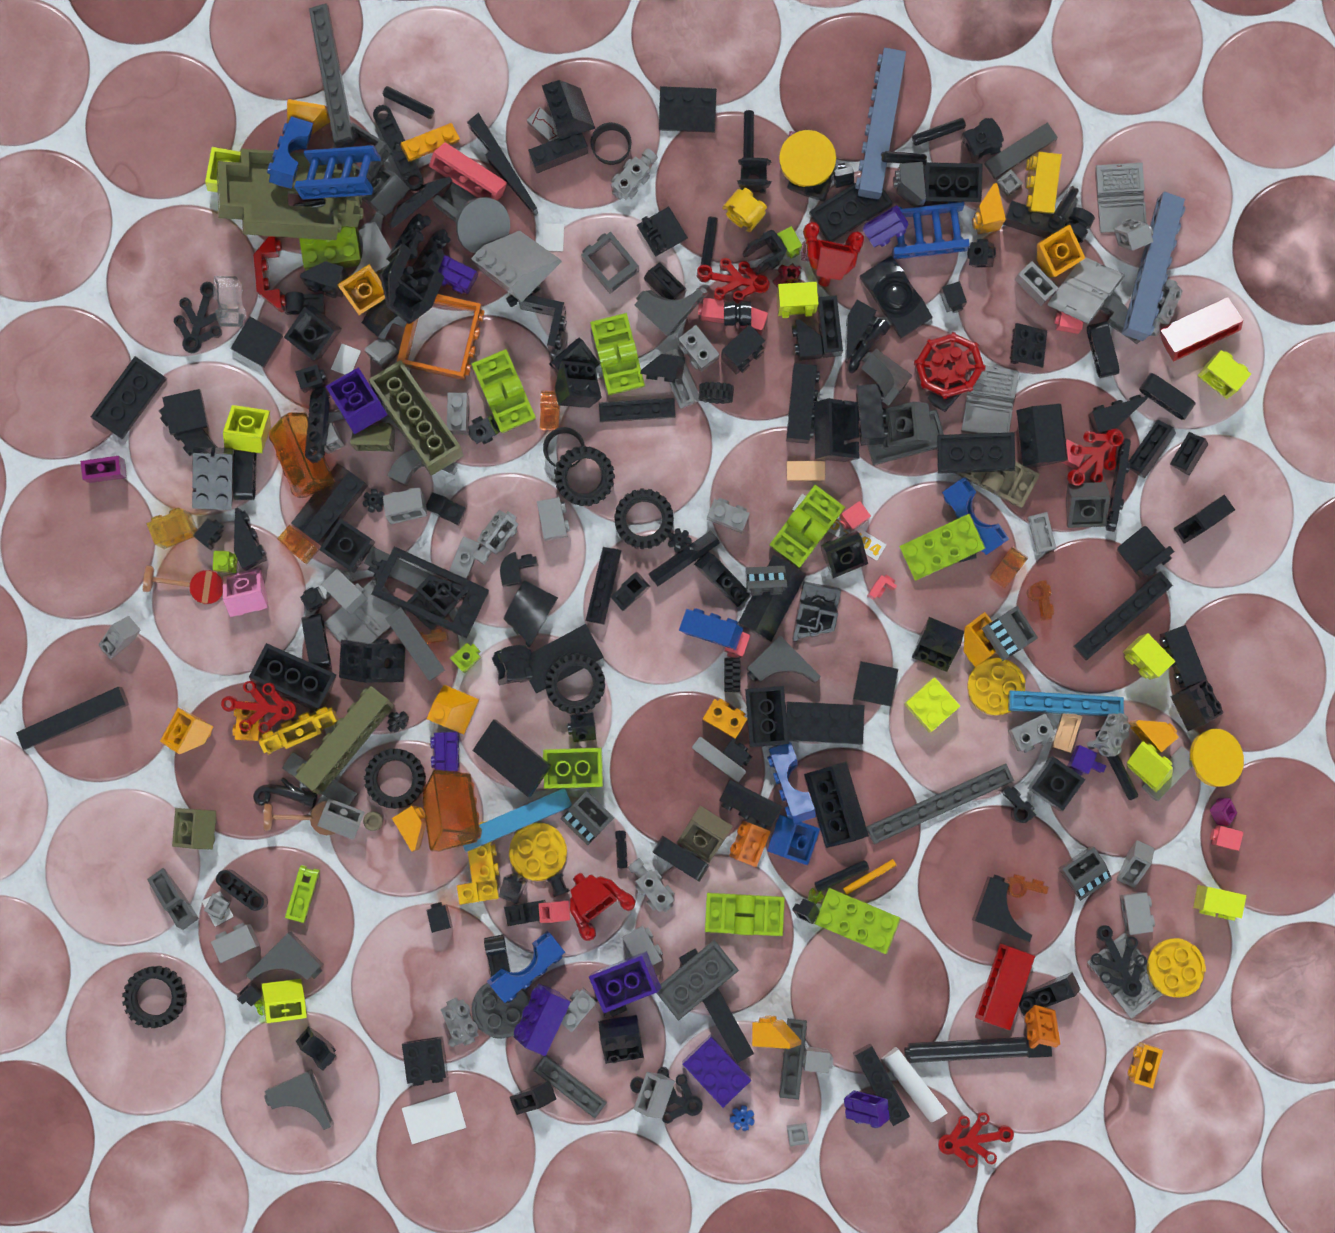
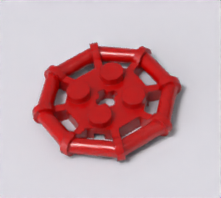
[914,332,986,399]

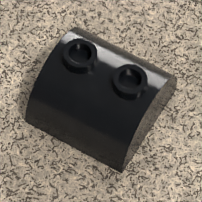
[821,531,868,578]

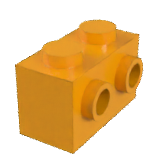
[702,698,747,739]
[232,701,264,741]
[1128,1042,1163,1089]

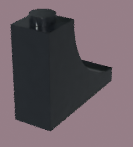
[972,874,1032,942]

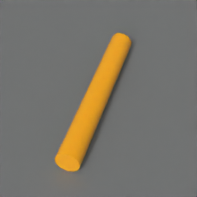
[843,859,897,895]

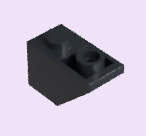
[792,319,823,361]
[640,354,685,383]

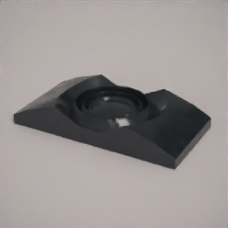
[388,177,452,229]
[859,256,933,338]

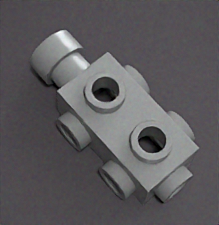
[611,148,658,200]
[1151,279,1183,336]
[472,510,519,565]
[628,858,675,912]

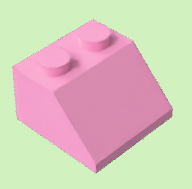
[223,567,268,617]

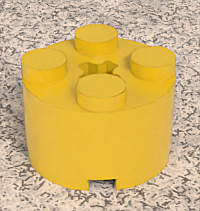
[722,188,767,232]

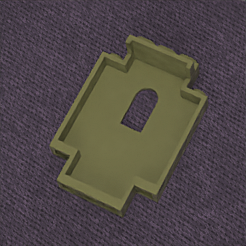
[217,149,363,240]

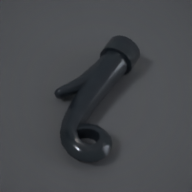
[848,318,890,373]
[253,777,318,808]

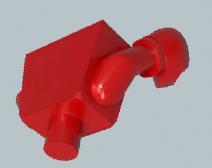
[803,222,864,287]
[570,873,636,941]

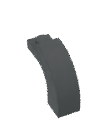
[387,449,457,486]

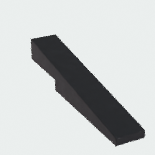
[467,112,538,216]
[16,687,129,750]
[679,948,754,1064]

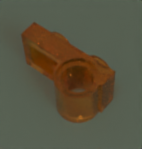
[539,391,560,430]
[277,525,319,564]
[989,546,1028,589]
[1026,580,1054,621]
[419,629,449,646]
[1006,874,1049,898]

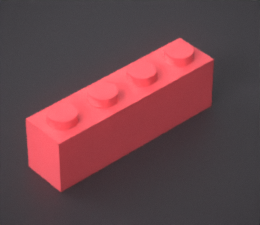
[429,142,507,201]

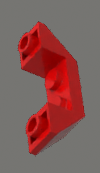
[253,236,286,312]

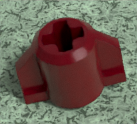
[772,263,802,288]

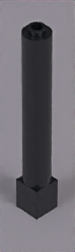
[904,1036,1052,1063]

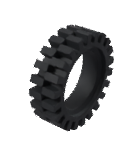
[554,446,615,506]
[614,488,674,549]
[545,653,605,714]
[364,748,426,809]
[122,966,187,1029]

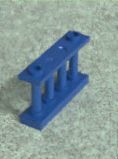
[294,145,381,199]
[892,202,970,260]

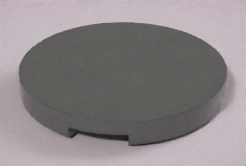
[455,197,510,254]
[472,983,530,1039]

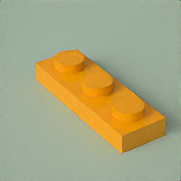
[400,123,460,162]

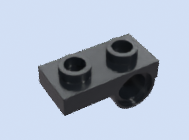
[285,292,325,315]
[1001,786,1036,823]
[484,934,511,977]

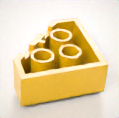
[1026,152,1062,214]

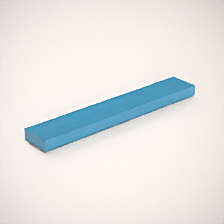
[1008,690,1124,717]
[458,788,572,853]

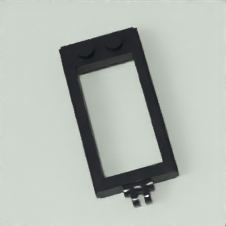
[368,546,489,638]

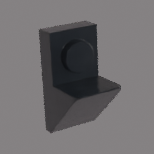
[426,492,466,525]

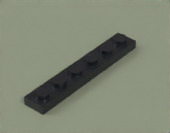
[1073,571,1173,661]

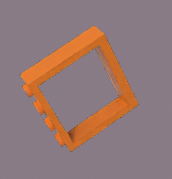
[397,294,485,380]

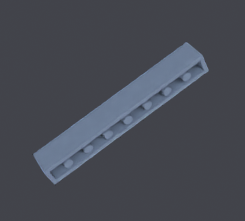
[855,48,906,200]
[1122,192,1185,341]

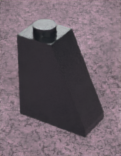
[1174,494,1235,544]

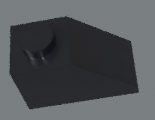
[509,1081,557,1115]

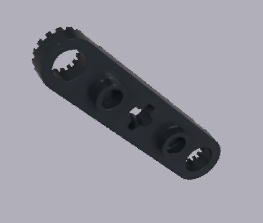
[373,105,424,191]
[305,386,330,463]
[1106,438,1131,532]

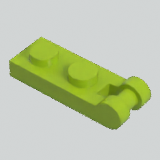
[285,865,320,923]

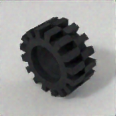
[699,382,734,404]
[724,658,741,692]

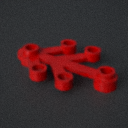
[697,258,770,304]
[1067,428,1124,486]
[221,681,296,734]
[938,1112,1014,1168]

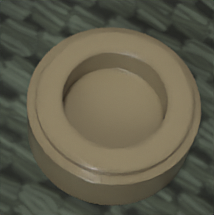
[363,812,383,831]

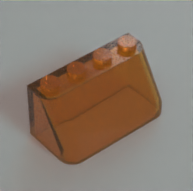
[269,412,335,498]
[423,769,482,852]

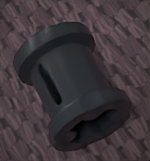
[547,873,570,897]

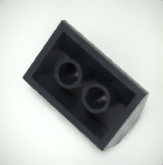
[542,80,595,140]
[659,86,717,133]
[923,162,983,203]
[1016,404,1068,468]
[745,686,789,747]
[719,780,783,829]

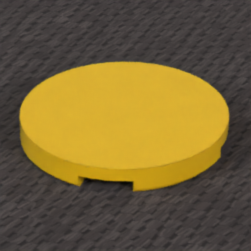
[779,130,836,187]
[967,658,1025,715]
[1190,729,1244,787]
[509,823,567,881]
[1147,938,1206,998]

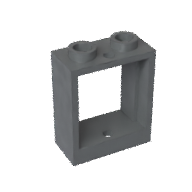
[333,123,392,181]
[581,231,639,294]

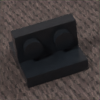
[549,337,600,373]

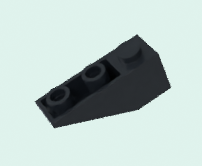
[845,299,877,363]
[1088,395,1148,434]
[234,507,267,571]
[694,552,751,607]
[499,872,527,904]
[1019,972,1081,1016]

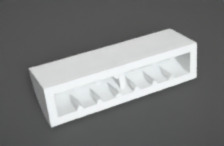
[881,1047,948,1122]

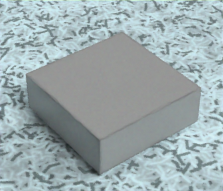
[996,169,1023,197]
[204,893,231,919]
[787,1123,809,1146]

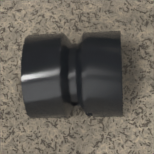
[1063,207,1095,243]
[724,300,751,326]

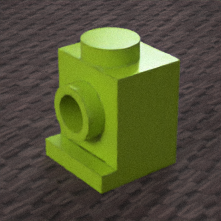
[777,226,802,259]
[213,551,238,573]
[450,643,481,673]

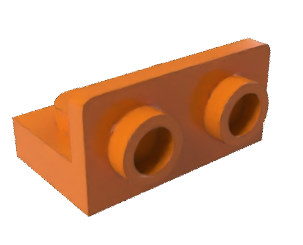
[729,821,771,867]
[1025,1005,1060,1049]

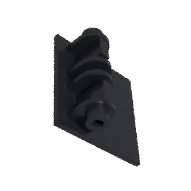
[637,206,688,257]
[1009,323,1047,368]

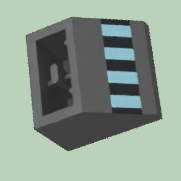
[745,566,787,596]
[982,606,1038,661]
[560,791,615,845]
[1058,847,1112,901]

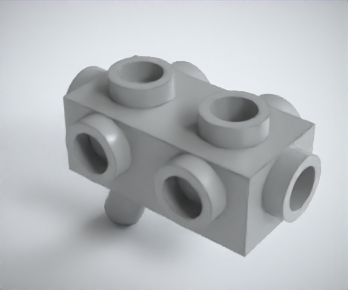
[1087,713,1131,757]
[440,998,479,1047]

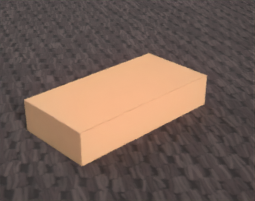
[786,461,825,481]
[1051,714,1082,753]

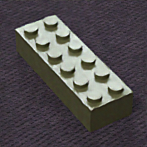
[368,360,464,476]
[295,686,395,795]

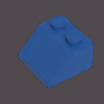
[767,814,820,865]

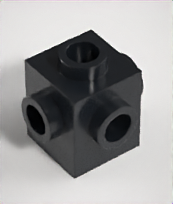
[967,239,996,268]
[468,415,500,445]
[567,712,596,742]

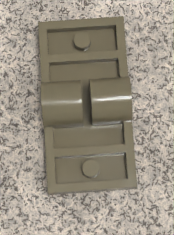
[955,461,1040,508]

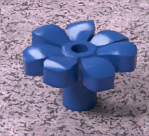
[730,1105,755,1131]

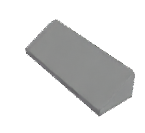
[665,349,700,409]
[692,737,746,782]
[1142,746,1193,801]

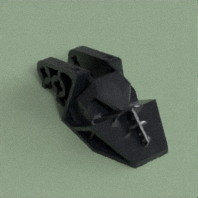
[380,214,451,324]

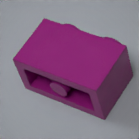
[80,456,127,483]

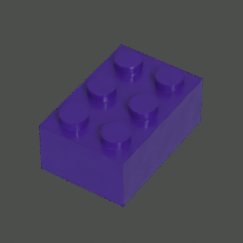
[326,367,387,434]
[588,951,662,1013]
[513,983,571,1056]
[682,1034,752,1108]

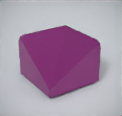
[1210,798,1237,826]

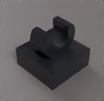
[834,163,854,188]

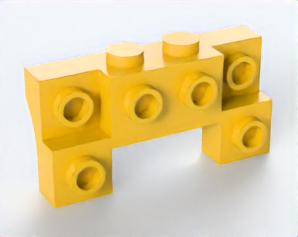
[259,707,339,755]
[449,821,500,905]

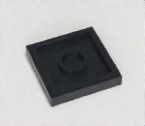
[230,316,283,368]
[162,389,209,435]
[853,661,898,707]

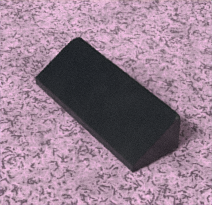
[1128,420,1176,478]

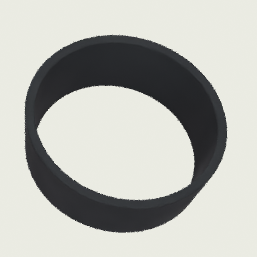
[590,122,632,165]
[543,427,585,468]

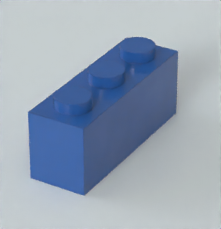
[679,608,743,650]

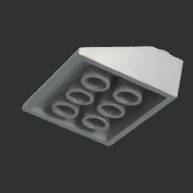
[471,231,562,302]

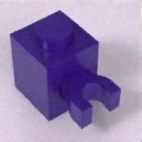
[1067,745,1106,776]

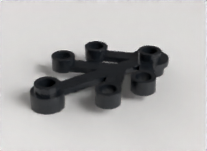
[174,282,228,354]
[1090,925,1147,997]
[630,1066,703,1124]

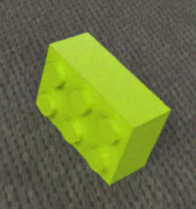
[299,226,362,271]
[543,748,603,789]

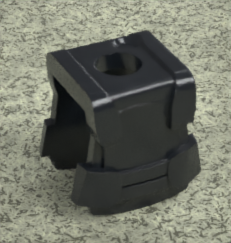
[961,118,1004,162]
[737,157,772,194]
[743,230,787,275]
[492,645,532,686]

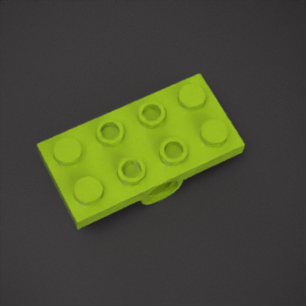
[590,313,645,396]
[472,349,536,434]
[769,485,845,568]
[899,514,986,581]
[814,888,901,954]
[705,893,785,936]

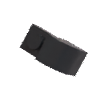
[500,552,539,587]
[611,572,650,611]
[296,1026,336,1071]

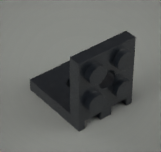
[518,295,567,355]
[339,640,406,683]

